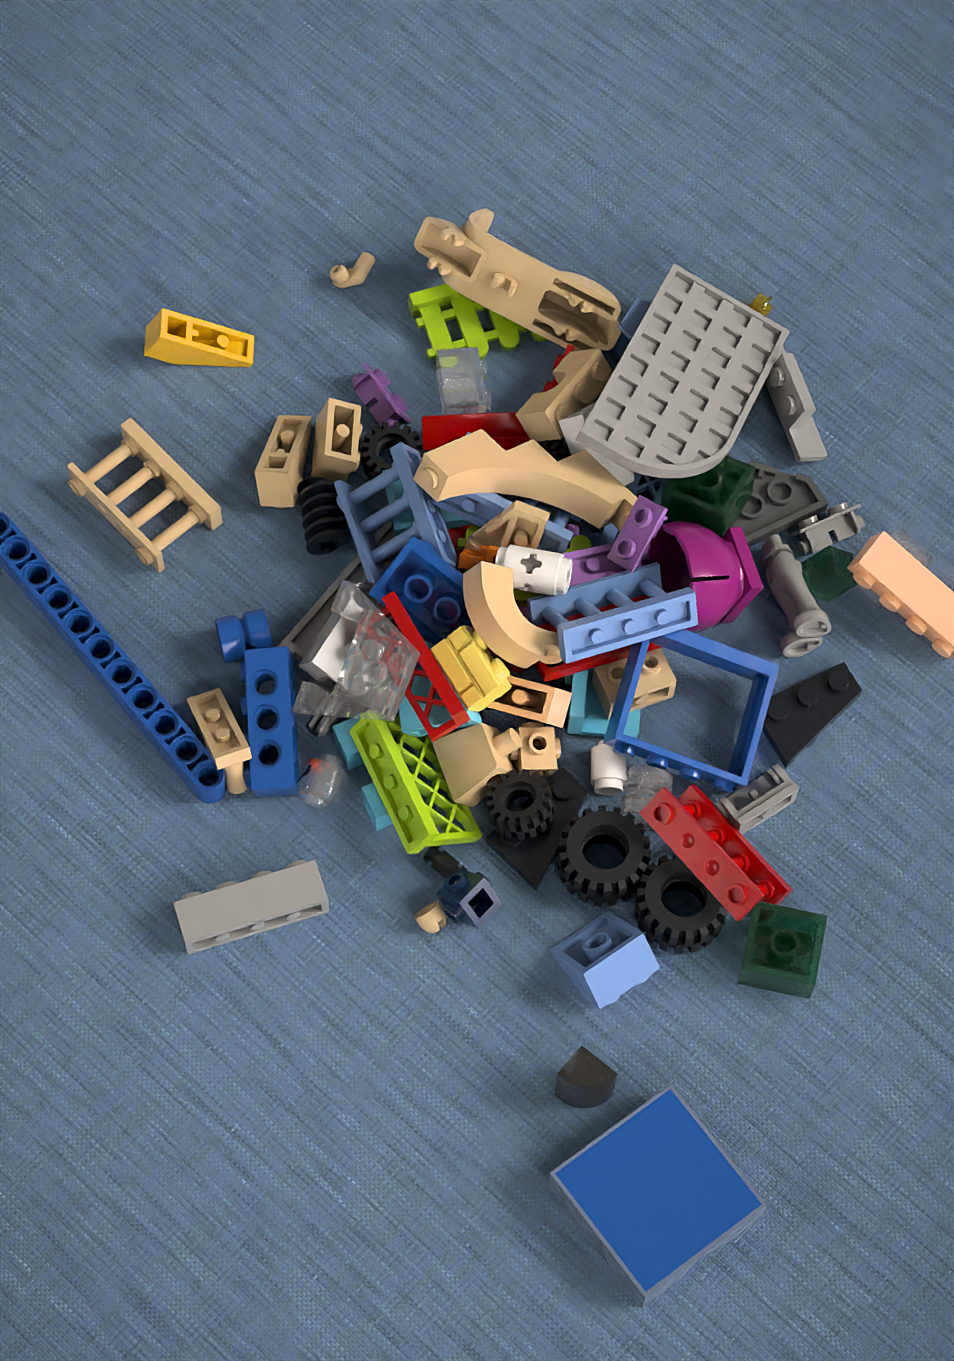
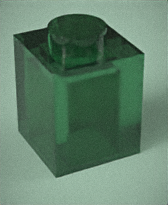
[801,545,858,602]

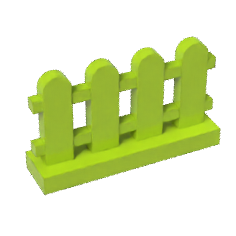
[408,258,548,370]

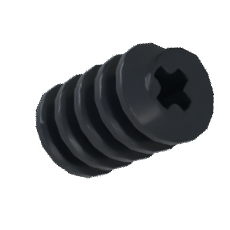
[297,477,349,555]

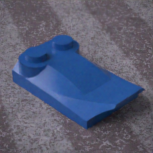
[368,536,474,645]

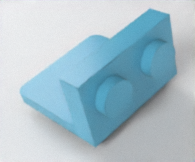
[564,668,641,738]

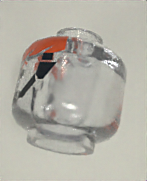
[297,753,349,810]

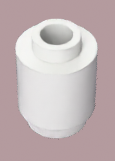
[590,740,627,796]

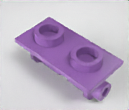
[352,362,412,429]
[606,495,668,573]

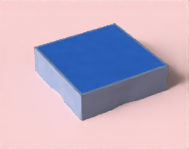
[548,1084,767,1307]

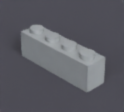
[173,860,329,955]

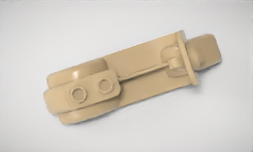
[414,208,622,351]

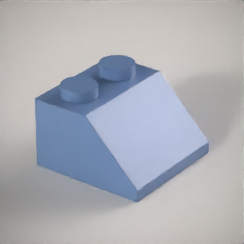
[550,910,660,1009]

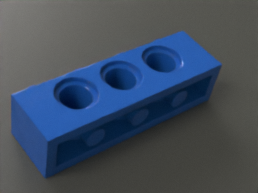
[240,646,301,798]

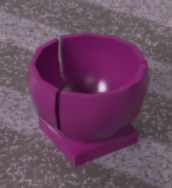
[645,521,764,633]

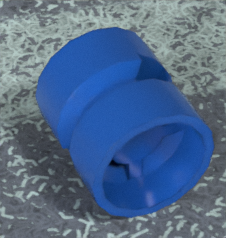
[215,608,273,663]

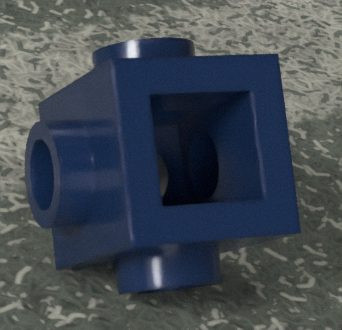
[436,868,503,929]

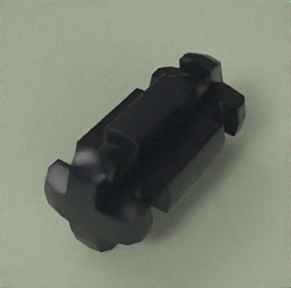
[423,845,467,879]

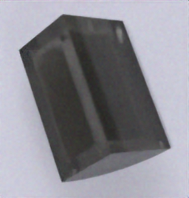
[554,1045,618,1109]

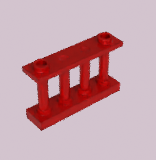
[639,785,793,922]

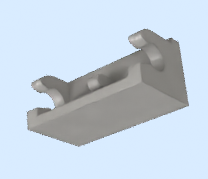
[714,764,799,835]

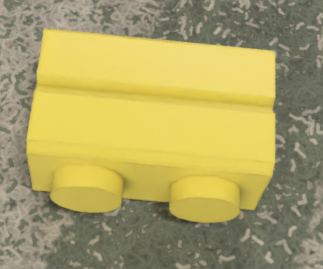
[430,625,512,712]

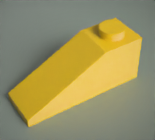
[144,308,254,367]

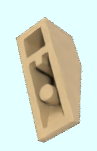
[255,415,312,508]

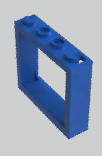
[603,629,780,793]

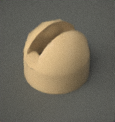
[414,901,447,933]

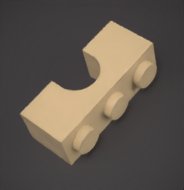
[516,348,613,441]

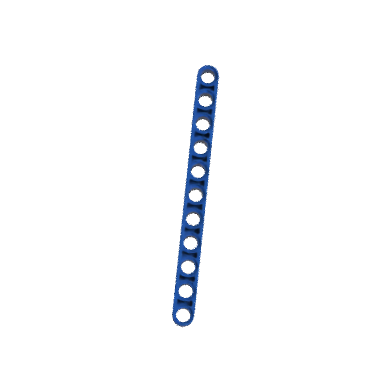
[0,512,227,804]

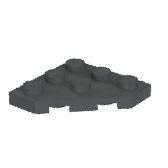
[689,454,828,547]

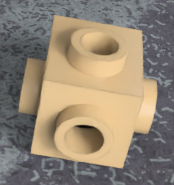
[509,722,561,777]

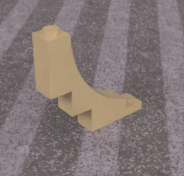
[413,429,638,531]

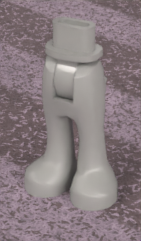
[761,534,832,657]

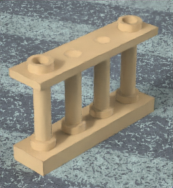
[67,417,223,573]

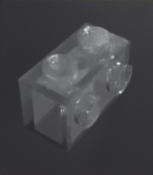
[435,347,492,415]

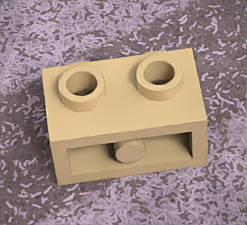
[311,398,362,482]
[592,648,677,720]

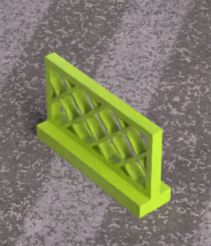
[349,710,483,854]

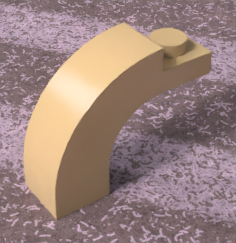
[463,561,562,669]

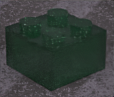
[661,455,755,538]
[737,901,828,999]

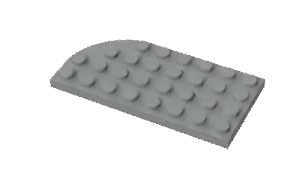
[575,264,790,478]

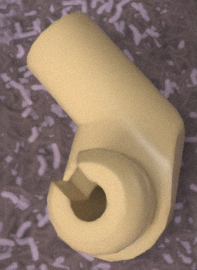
[330,252,375,289]

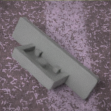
[765,346,827,462]

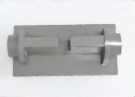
[789,501,865,555]

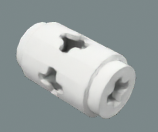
[495,544,573,596]

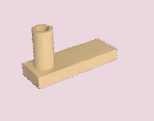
[186,688,252,794]

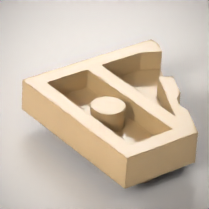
[464,500,550,551]

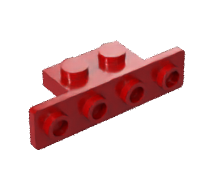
[421,411,557,451]

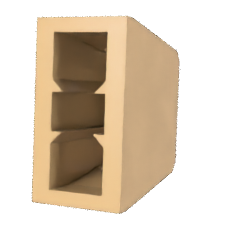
[432,723,522,807]

